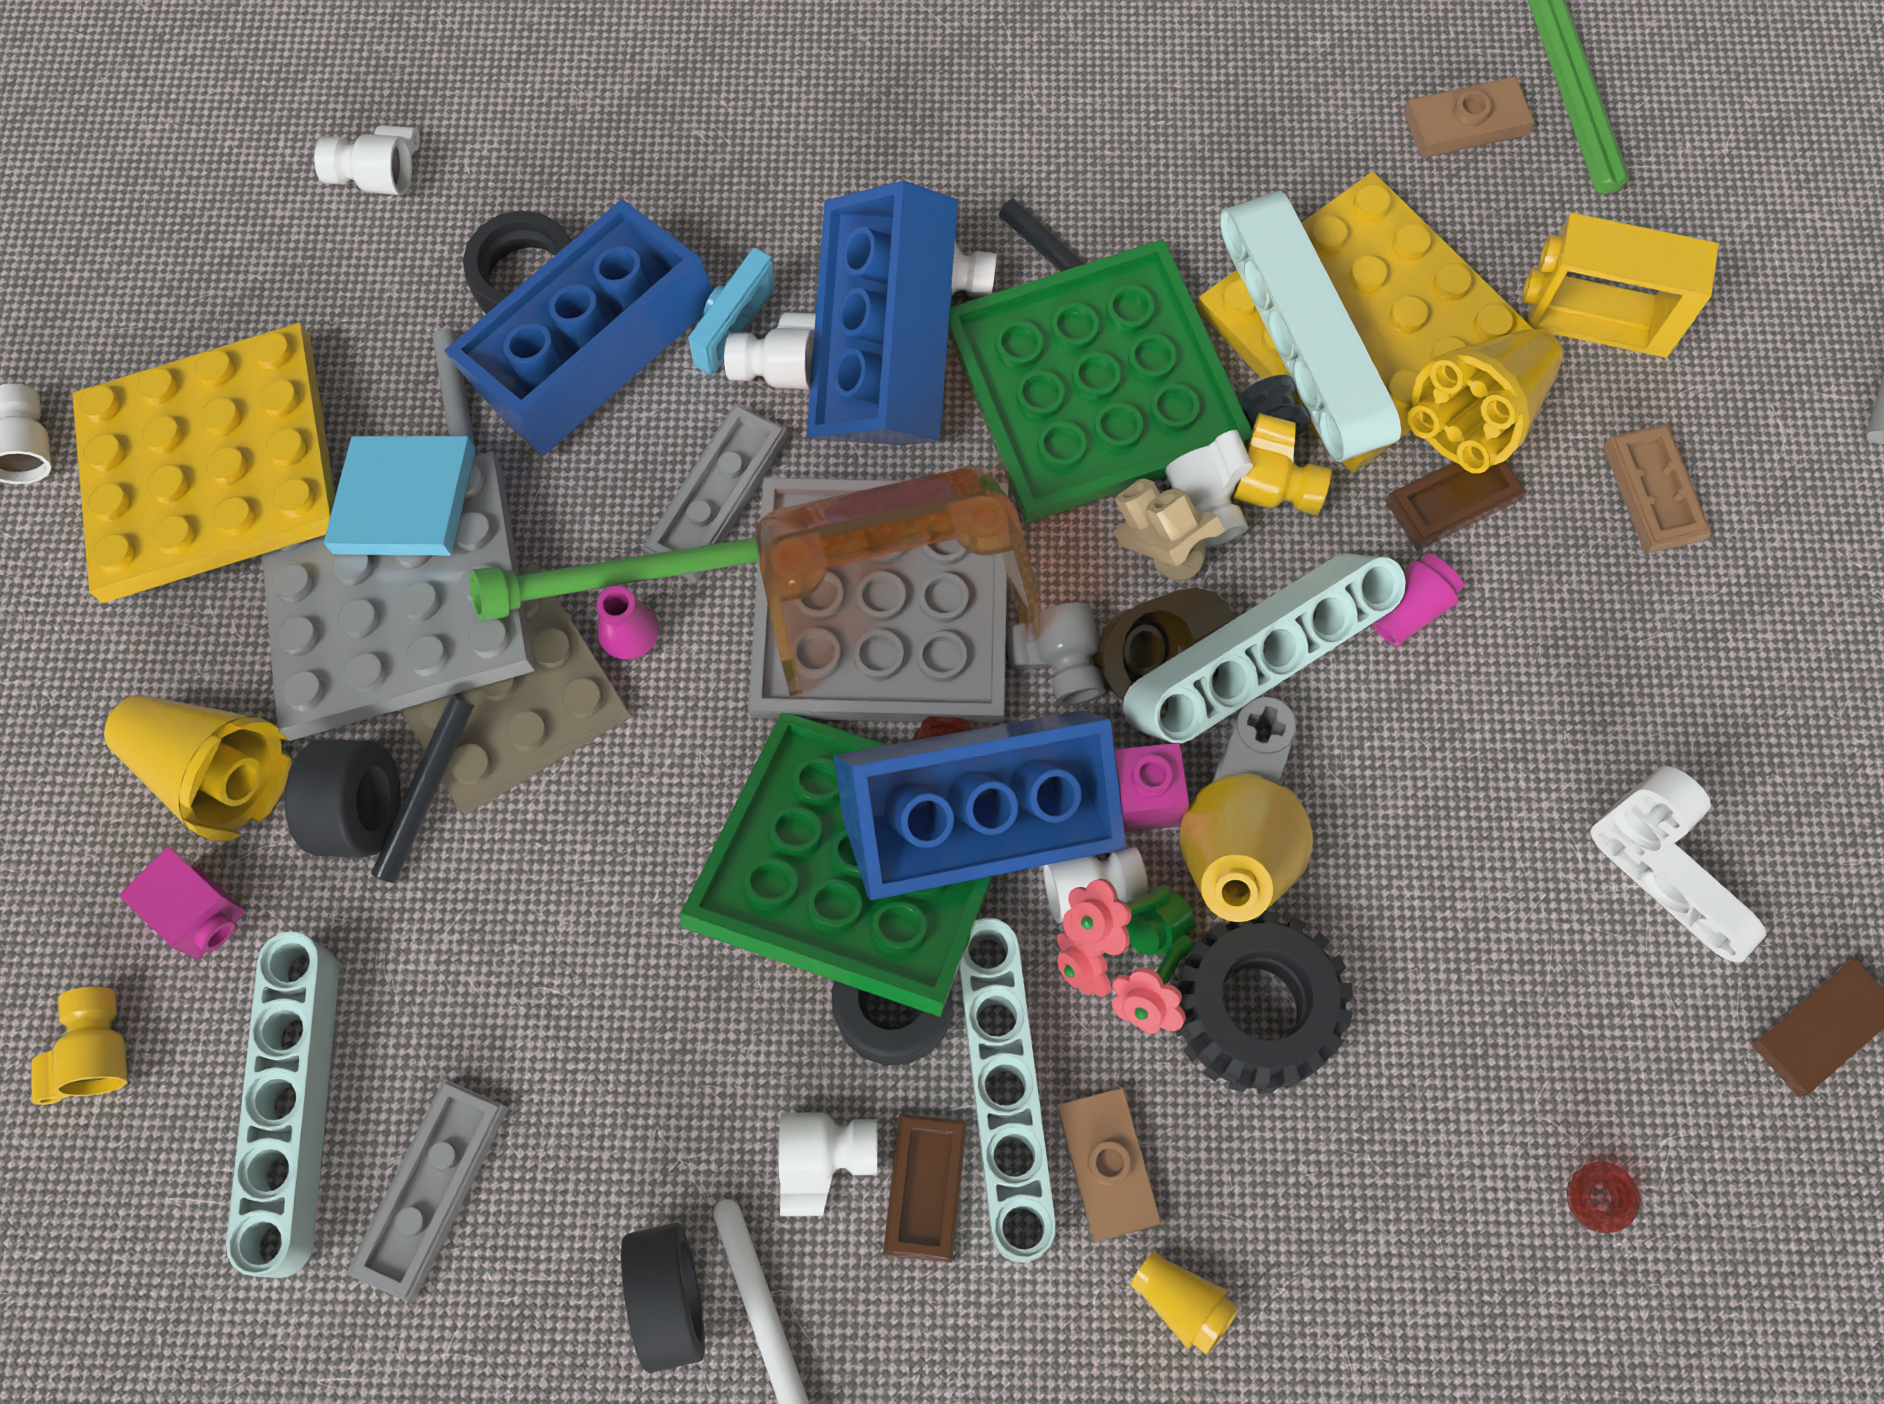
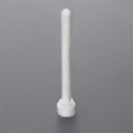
[713,1199,809,1404]

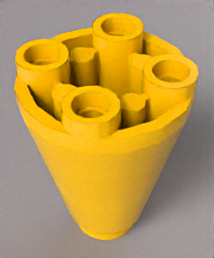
[1407,329,1563,474]

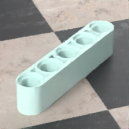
[1220,191,1401,462]
[1123,553,1406,743]
[959,918,1055,1263]
[226,931,339,1278]

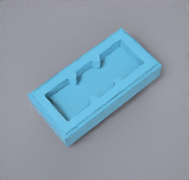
[688,247,775,375]

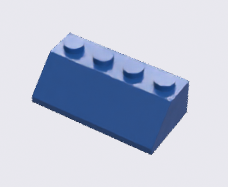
[806,180,958,445]
[444,199,713,456]
[834,710,1126,900]

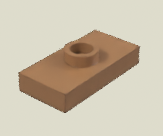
[1404,76,1535,158]
[1603,424,1711,554]
[1056,1088,1161,1243]

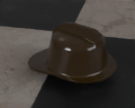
[1093,587,1235,702]

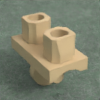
[1113,478,1225,581]

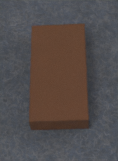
[1385,460,1526,551]
[1750,958,1884,1097]
[883,1113,967,1263]

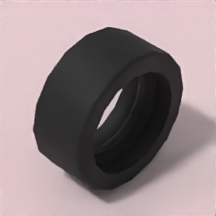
[462,210,572,314]
[621,1222,705,1373]

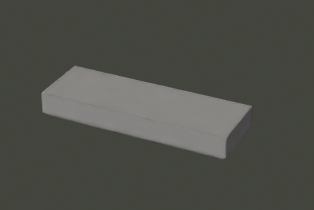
[641,403,788,584]
[346,1079,509,1303]

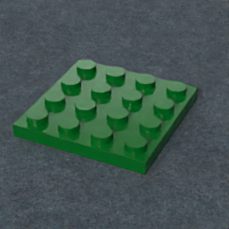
[948,239,1253,524]
[680,713,993,1017]

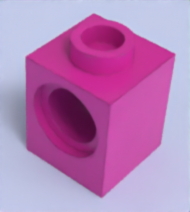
[1114,743,1189,832]
[118,847,246,960]

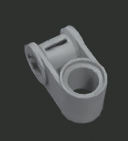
[1212,696,1296,787]

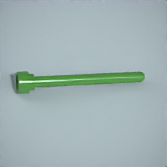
[469,537,759,621]

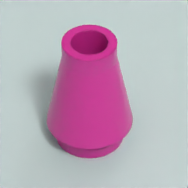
[1371,554,1464,647]
[596,586,659,659]

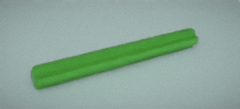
[1528,0,1630,195]

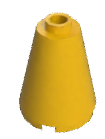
[104,695,291,842]
[1180,773,1313,922]

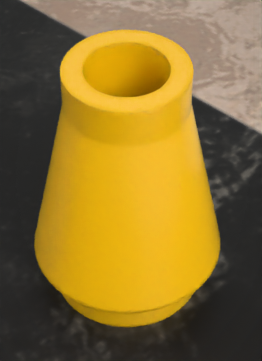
[1130,1251,1240,1355]

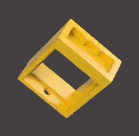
[1521,212,1719,358]

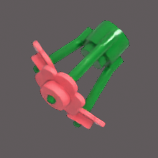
[1057,879,1195,1034]

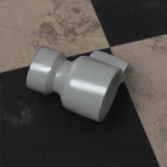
[1005,602,1106,706]

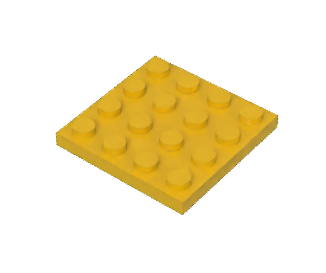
[1196,171,1533,474]
[72,322,335,604]

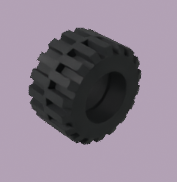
[1175,911,1353,1094]

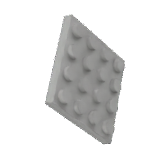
[262,451,535,741]
[748,478,1008,724]

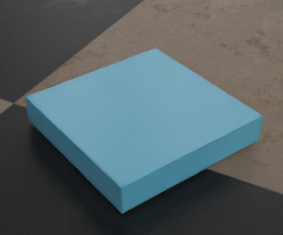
[324,436,476,556]

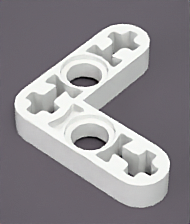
[1590,766,1766,963]

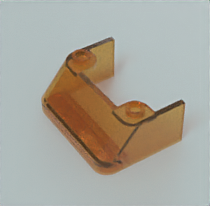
[755,467,1042,696]

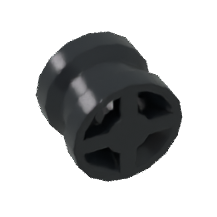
[1237,375,1311,438]

